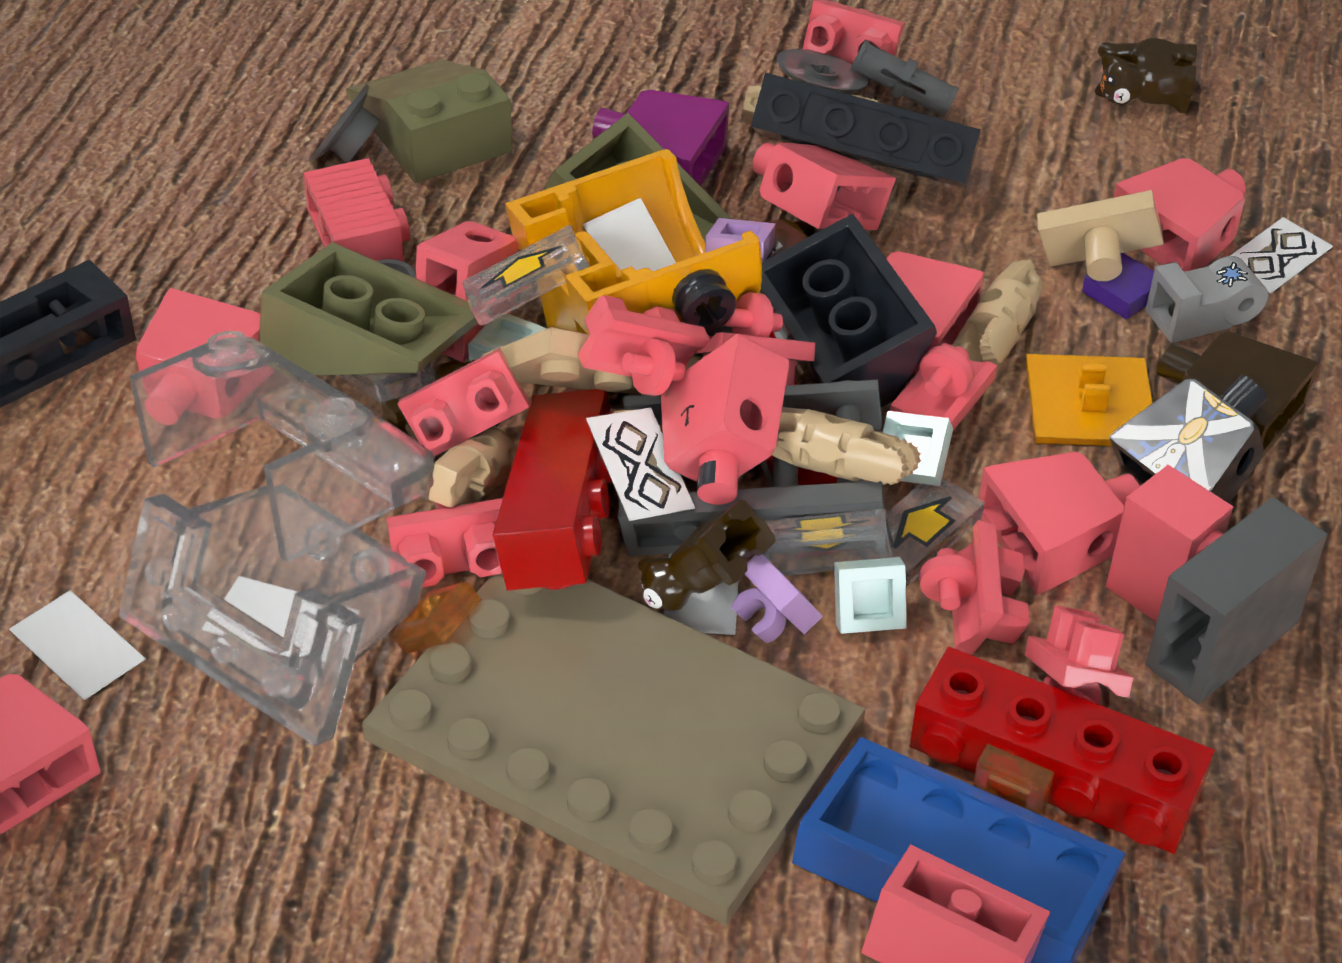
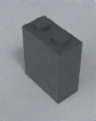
[1146,497,1328,704]

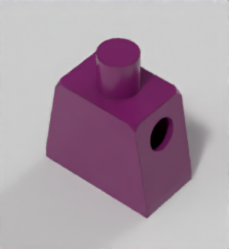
[592,89,729,186]

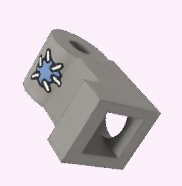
[1145,256,1269,343]

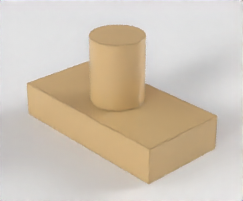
[1037,190,1164,281]

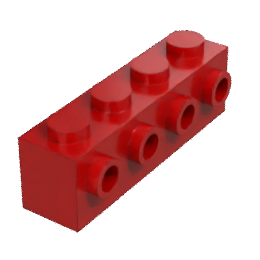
[492,389,614,591]
[909,646,1215,855]

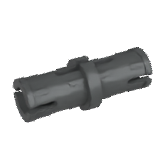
[850,40,959,118]

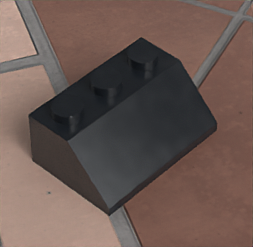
[760,213,937,407]

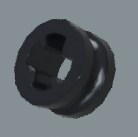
[672,269,736,333]

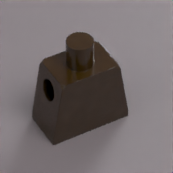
[1157,332,1318,462]

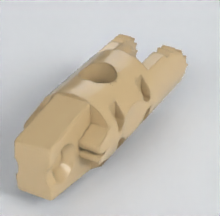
[952,259,1044,366]
[772,407,922,485]
[428,426,520,507]

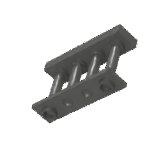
[618,380,886,556]

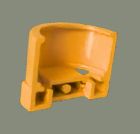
[505,149,762,335]

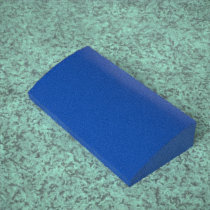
[792,737,1126,963]

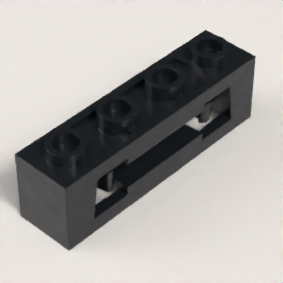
[750,72,981,189]
[0,259,136,408]

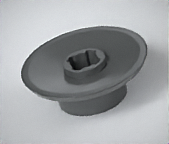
[777,49,869,94]
[308,83,380,163]

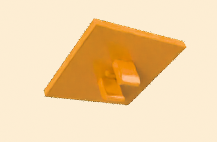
[1025,354,1153,446]

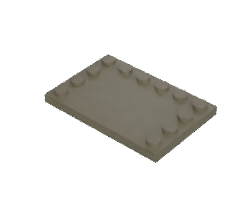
[362,574,865,926]

